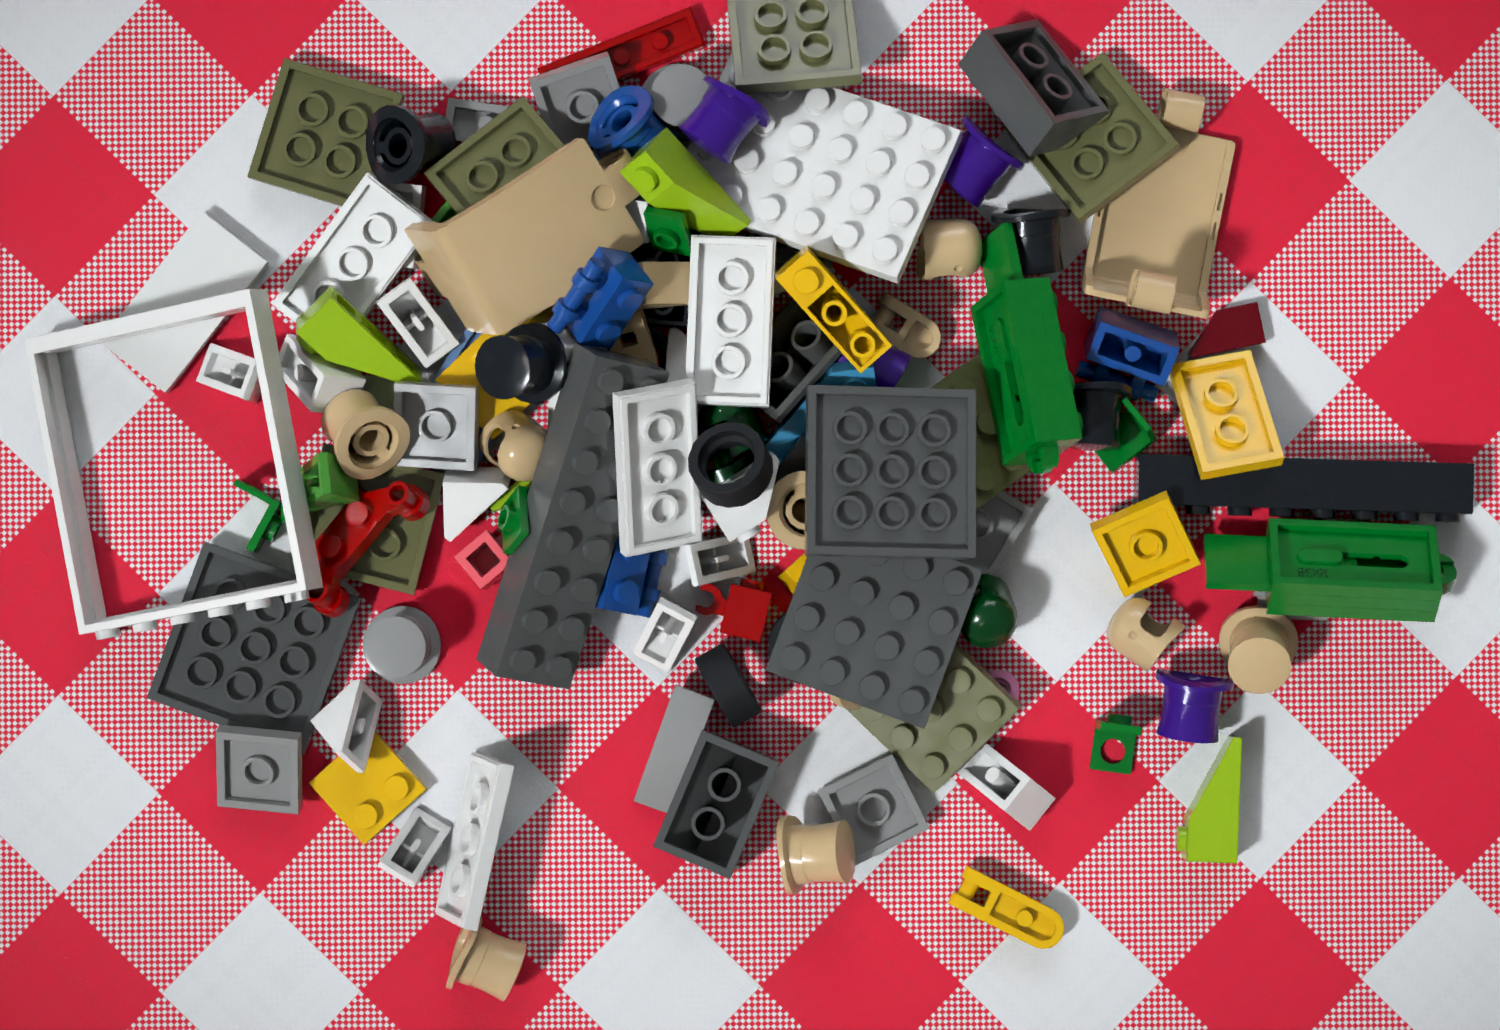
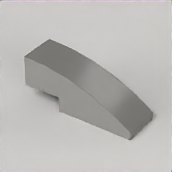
[634,684,715,813]

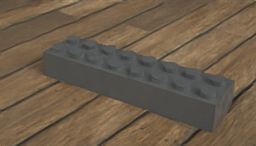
[476,343,670,689]

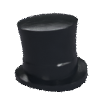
[366,105,456,185]
[991,208,1070,275]
[475,323,567,404]
[1069,381,1133,451]

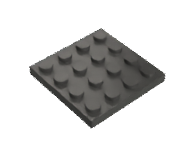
[805,385,976,560]
[147,541,362,755]
[765,556,983,729]

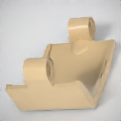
[1081,88,1235,319]
[405,138,644,335]

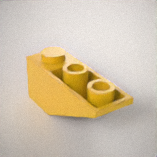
[775,246,892,374]

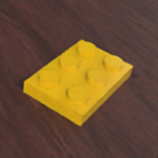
[1169,350,1284,480]

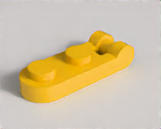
[948,865,1064,949]

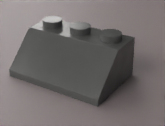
[958,19,1109,157]
[758,299,842,424]
[653,730,780,879]

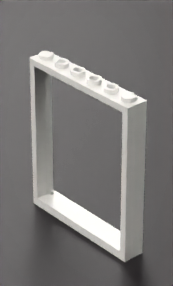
[23,288,323,640]

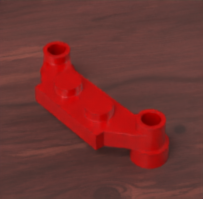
[307,481,430,618]

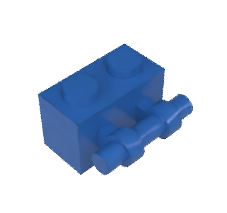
[547,246,654,349]
[1075,306,1180,402]
[596,535,669,618]

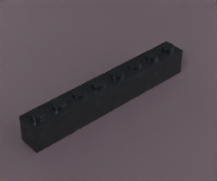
[1134,454,1474,522]

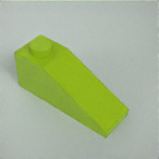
[620,127,752,236]
[296,286,422,382]
[1175,736,1242,863]

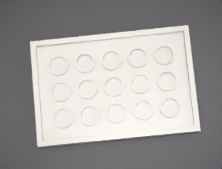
[687,53,963,284]

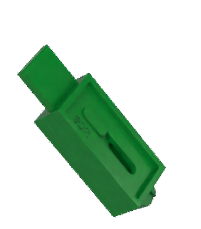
[970,223,1083,474]
[1203,518,1457,622]

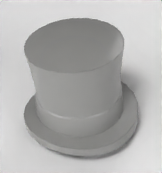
[643,64,709,141]
[363,605,441,684]

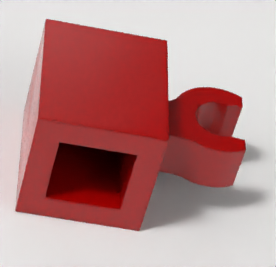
[695,577,772,642]

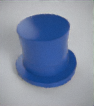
[588,85,679,157]

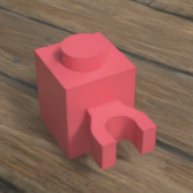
[454,530,509,590]

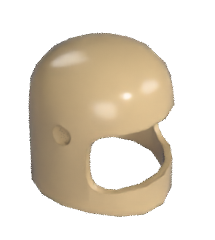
[917,218,983,281]
[479,410,547,482]
[1107,598,1186,672]

